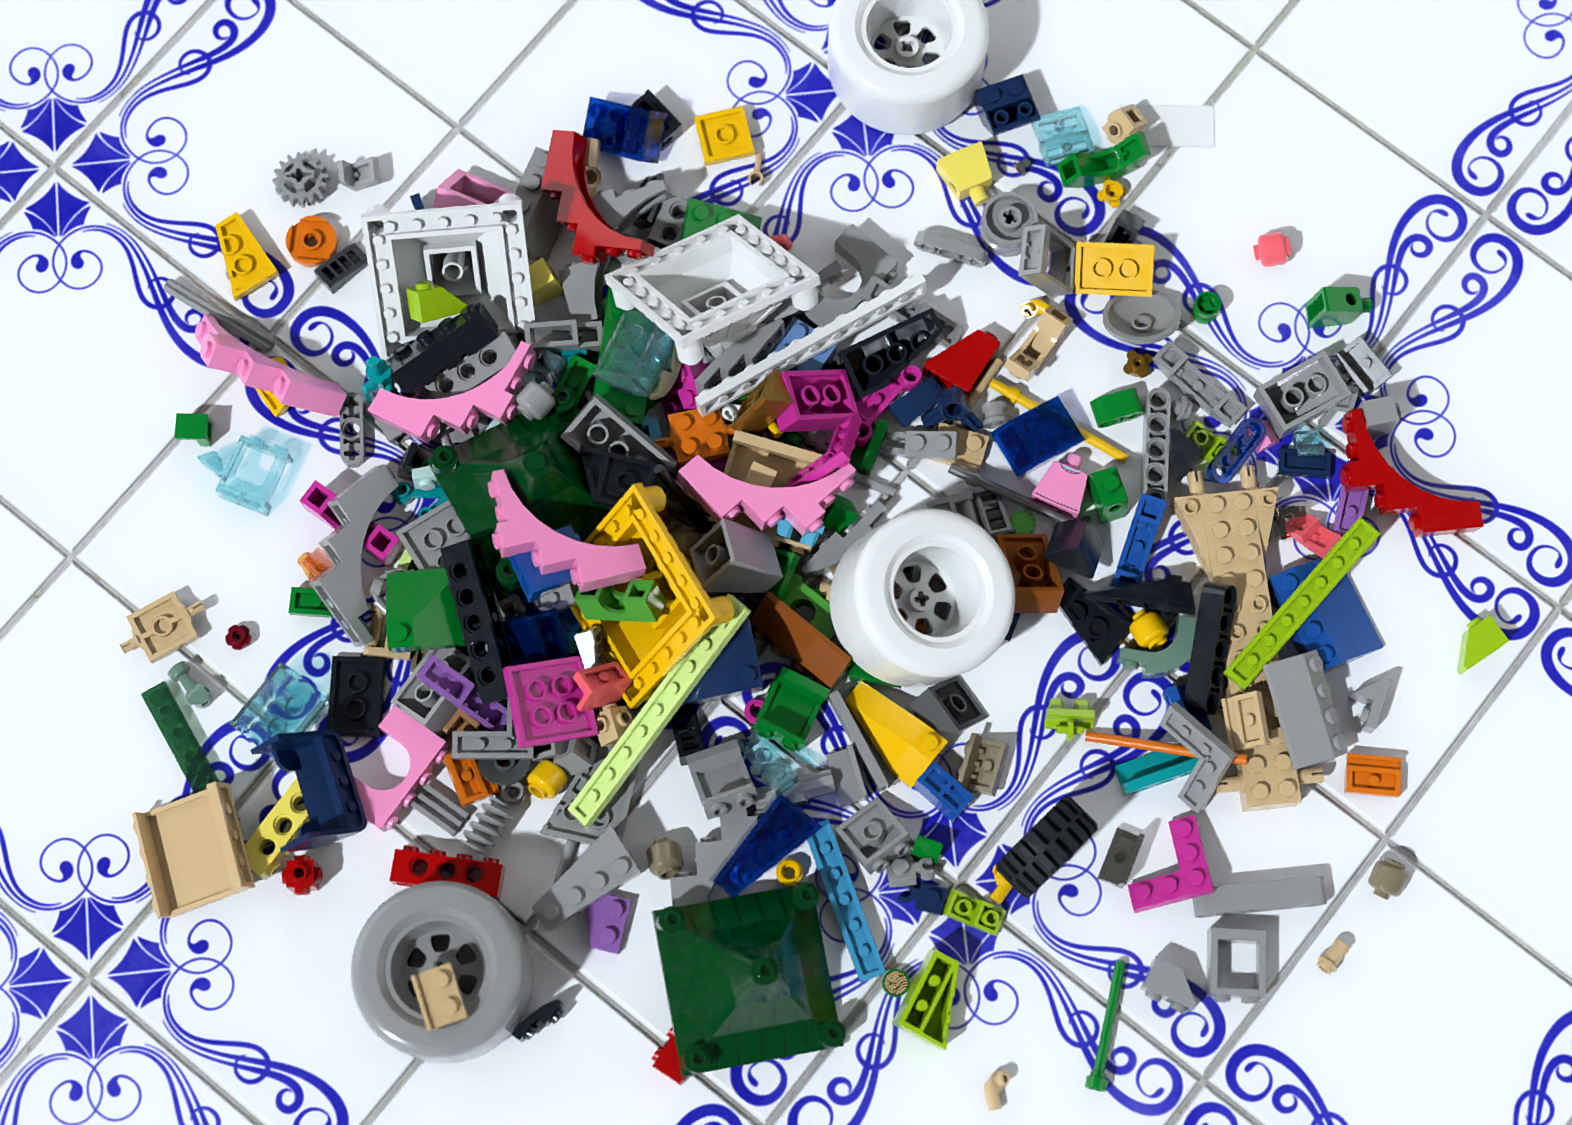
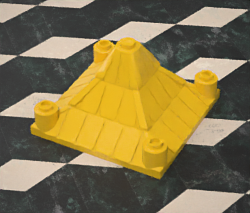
[570,483,734,709]

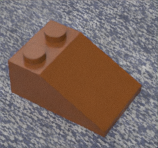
[995,534,1064,613]

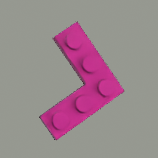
[785,413,862,487]
[1128,815,1214,913]

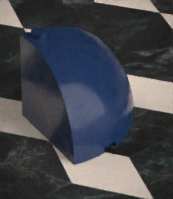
[660,592,763,708]

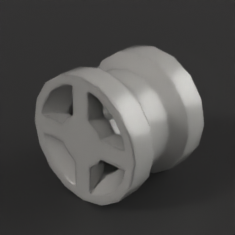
[981,401,1009,429]

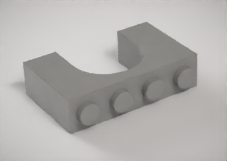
[797,224,898,329]

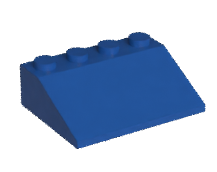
[1267,558,1383,674]

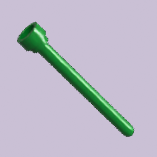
[1085,960,1126,1092]

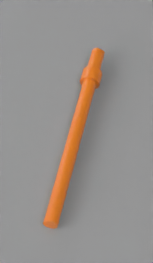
[1085,730,1248,765]

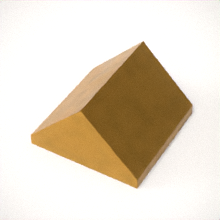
[730,368,793,432]

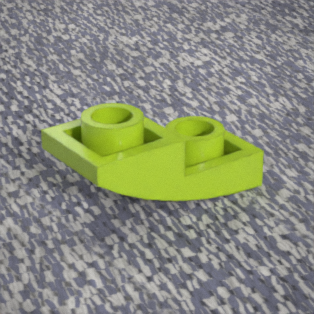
[1184,420,1240,472]
[942,889,1006,936]

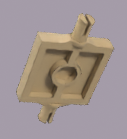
[119,591,206,664]

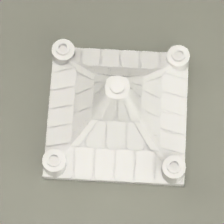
[361,193,537,362]
[604,214,821,365]

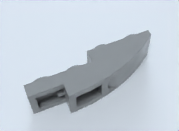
[800,500,886,579]

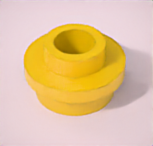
[776,858,803,886]

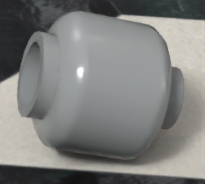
[516,381,555,421]

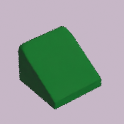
[911,835,943,866]

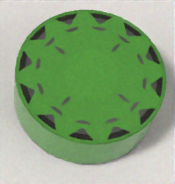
[1010,510,1036,534]

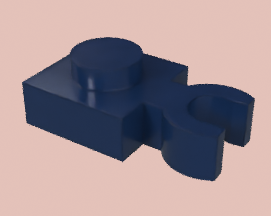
[897,882,948,916]

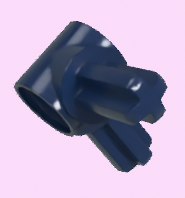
[921,387,983,433]

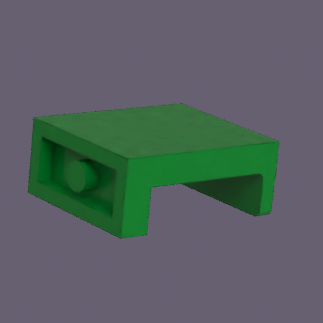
[751,666,830,752]

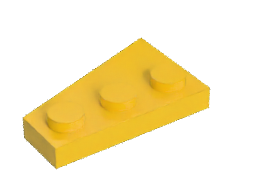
[215,212,279,302]

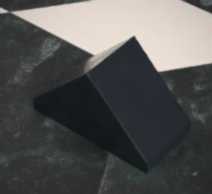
[1170,427,1205,481]

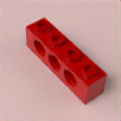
[389,845,505,900]

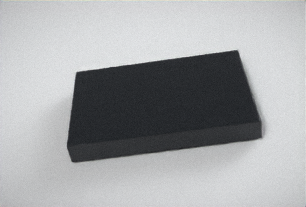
[327,656,387,738]

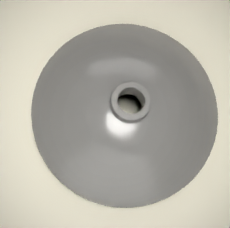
[1103,290,1181,345]

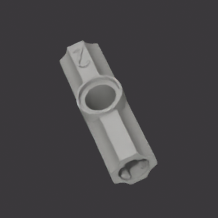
[755,769,836,811]

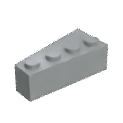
[532,825,642,932]

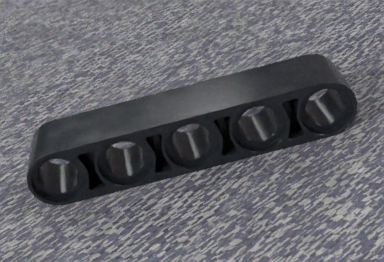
[1184,582,1237,715]

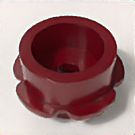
[225,625,252,650]

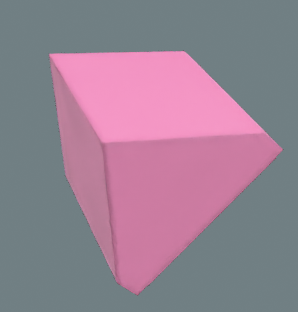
[1244,420,1280,454]

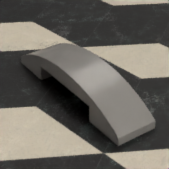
[1152,340,1248,428]

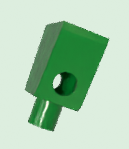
[1305,287,1372,328]
[1086,466,1128,524]

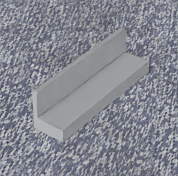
[828,686,901,793]

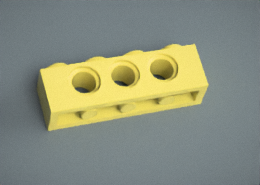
[245,778,310,880]

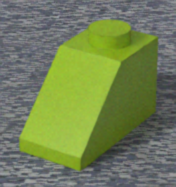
[406,280,468,323]
[1457,615,1509,675]

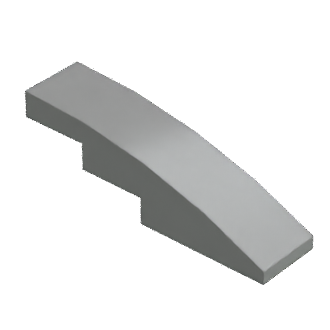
[859,276,964,349]
[695,319,785,394]

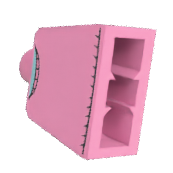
[1031,453,1088,518]

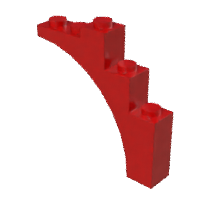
[541,130,655,265]
[1340,408,1484,538]

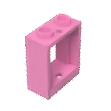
[432,169,513,208]

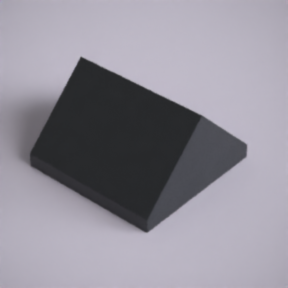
[1043,515,1105,579]

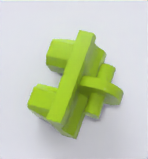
[1044,698,1095,741]

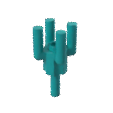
[361,356,400,403]

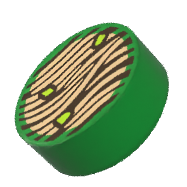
[882,969,910,997]

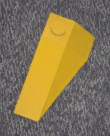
[844,681,948,788]

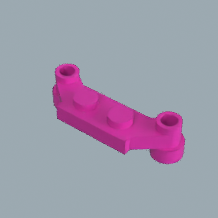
[855,365,922,448]

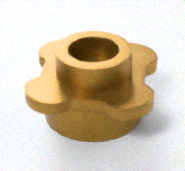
[1123,350,1152,378]

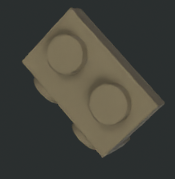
[957,733,1010,797]

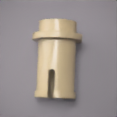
[1316,939,1350,975]

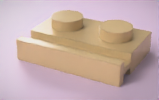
[929,422,990,472]
[1221,691,1270,753]
[410,963,468,1031]

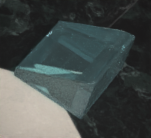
[197,450,228,482]

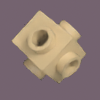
[1102,104,1148,145]
[595,703,633,747]

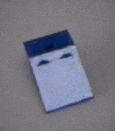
[582,96,668,164]
[990,396,1085,480]

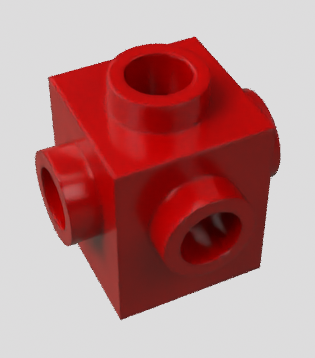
[282,855,323,895]

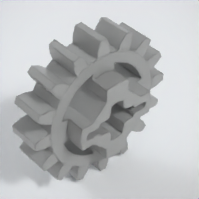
[272,152,330,208]

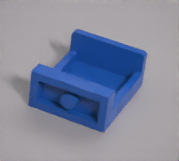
[508,525,581,603]

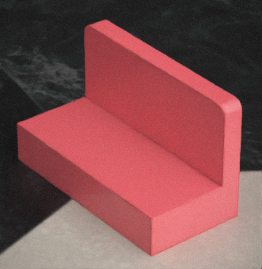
[573,661,632,712]

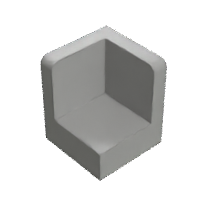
[553,737,598,776]

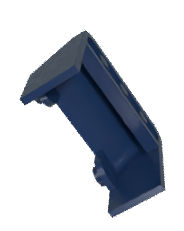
[251,729,367,853]

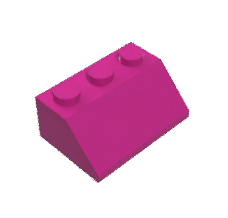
[776,369,859,432]

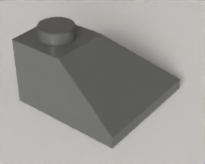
[909,676,988,734]

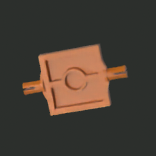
[654,408,735,466]

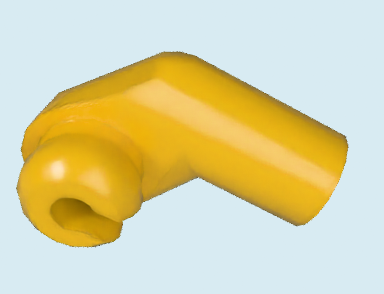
[1020,298,1051,318]
[989,864,1013,905]

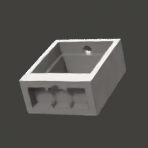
[1018,224,1076,297]
[1206,928,1266,1004]

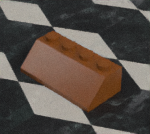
[750,591,852,693]

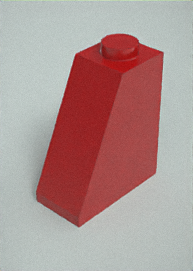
[922,329,1001,399]

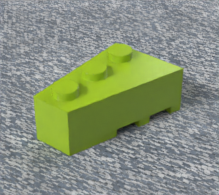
[891,949,959,1050]

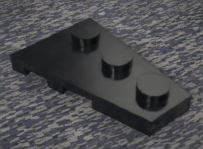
[1059,577,1132,667]

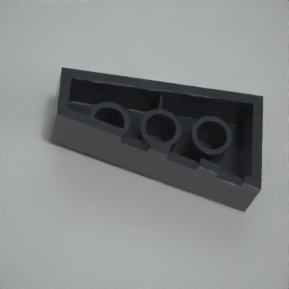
[390,302,498,398]

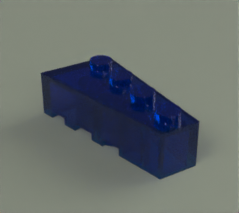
[709,793,823,898]

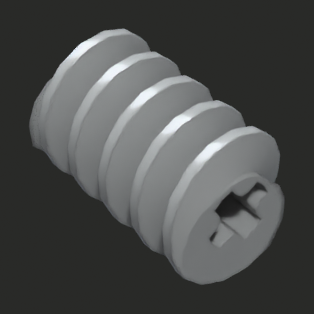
[458,795,514,856]

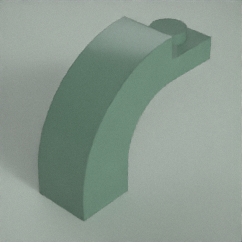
[1116,615,1197,679]

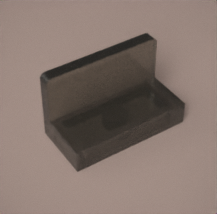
[1273,505,1306,540]
[1097,827,1145,889]

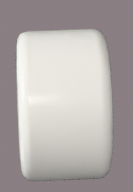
[827,0,989,135]
[830,509,1015,687]

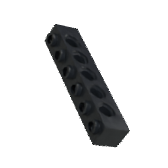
[440,539,515,705]

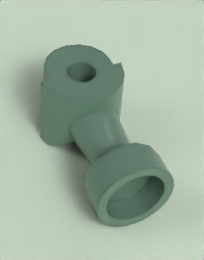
[167,661,212,709]

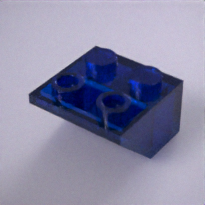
[503,603,571,666]

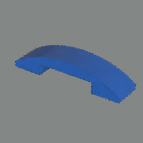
[1111,493,1167,586]

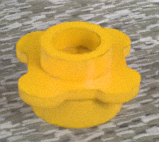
[1097,179,1127,208]

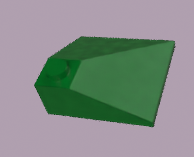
[386,566,467,653]

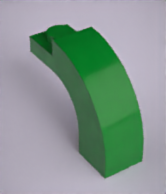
[1056,131,1151,188]

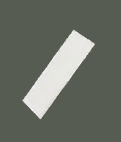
[1119,105,1215,147]

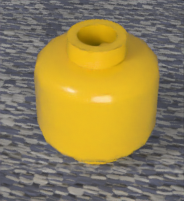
[1129,609,1169,650]
[527,760,568,800]

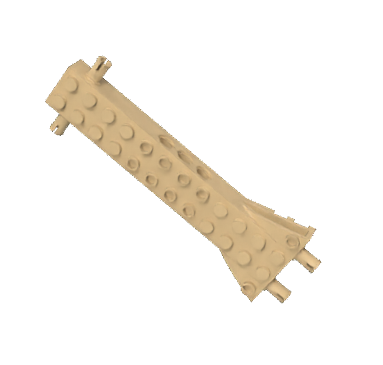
[1170,465,1324,812]

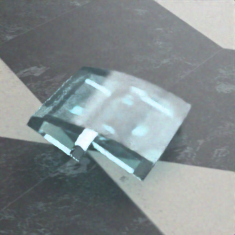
[1031,106,1095,167]

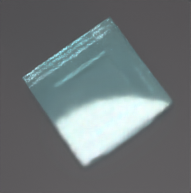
[1292,430,1325,456]

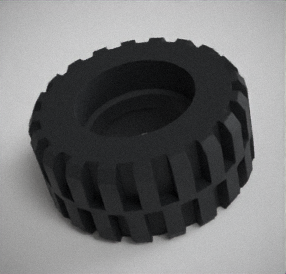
[996,796,1098,898]

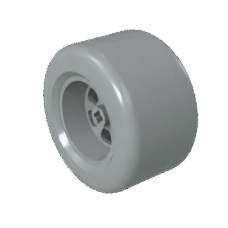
[351,881,534,1063]

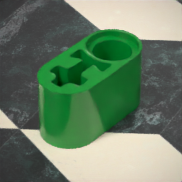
[1090,388,1145,428]

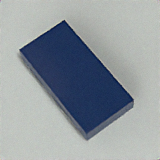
[1277,448,1332,479]

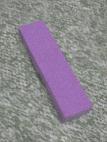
[415,654,507,731]

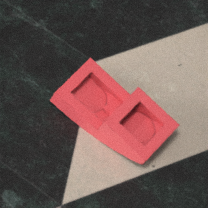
[1283,509,1342,558]

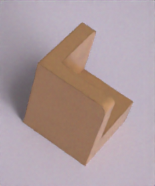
[442,709,483,740]

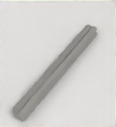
[163,279,275,353]

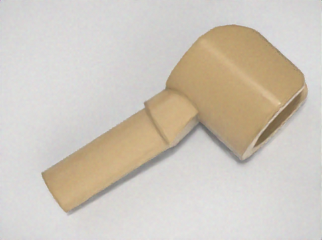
[748,153,764,186]

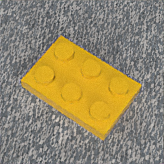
[1074,241,1155,297]

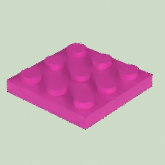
[503,655,599,749]

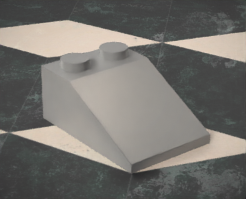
[1253,350,1352,439]

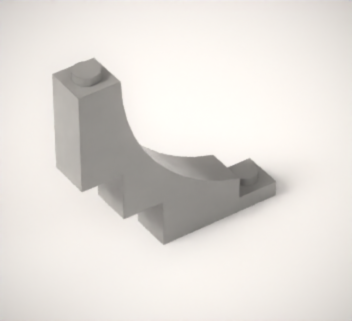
[310,464,399,647]

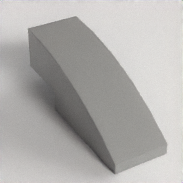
[524,319,602,353]

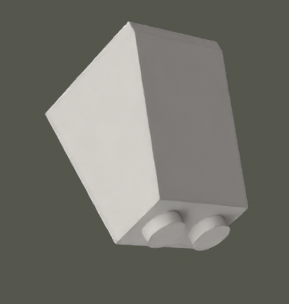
[689,518,783,593]

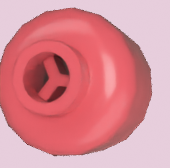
[1253,231,1292,267]

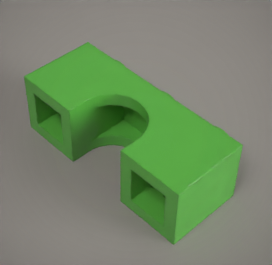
[766,572,837,642]
[574,580,666,622]

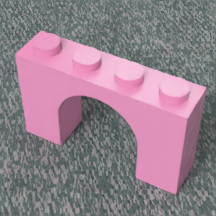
[354,705,449,833]

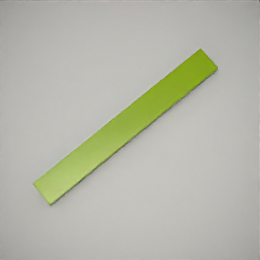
[1223,517,1381,691]

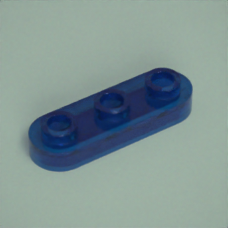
[1207,417,1266,484]

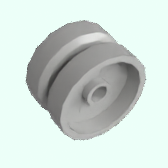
[979,191,1038,257]

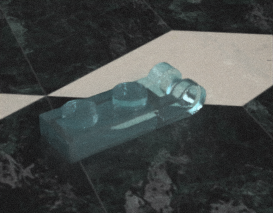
[738,730,799,797]

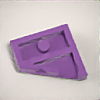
[584,895,632,955]

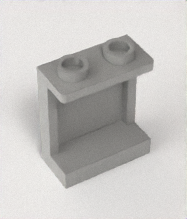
[685,739,759,820]

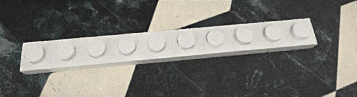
[695,273,927,418]

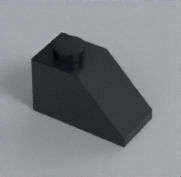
[1105,209,1146,244]

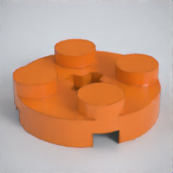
[285,216,338,267]

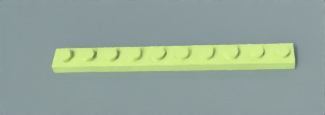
[568,594,751,827]

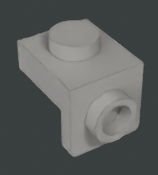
[338,156,381,192]

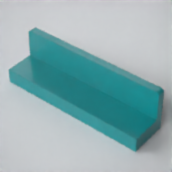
[1114,732,1215,797]

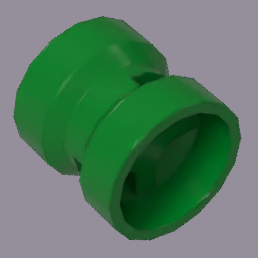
[1191,291,1221,324]

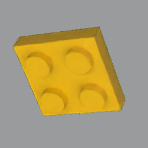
[694,106,755,167]

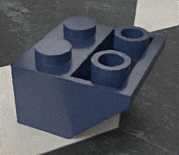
[973,74,1041,136]

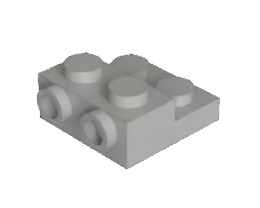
[835,796,913,875]

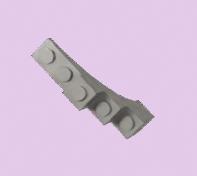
[558,180,673,326]
[670,808,802,907]

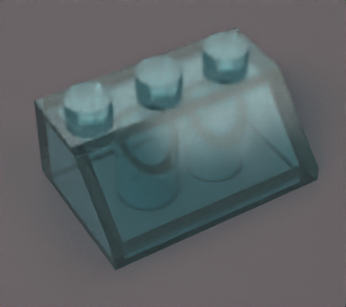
[592,310,675,397]
[229,662,329,760]

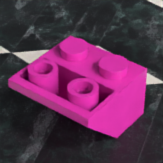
[659,360,718,425]

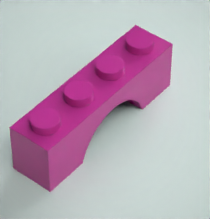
[299,480,404,567]

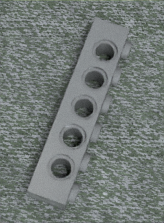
[374,331,518,446]

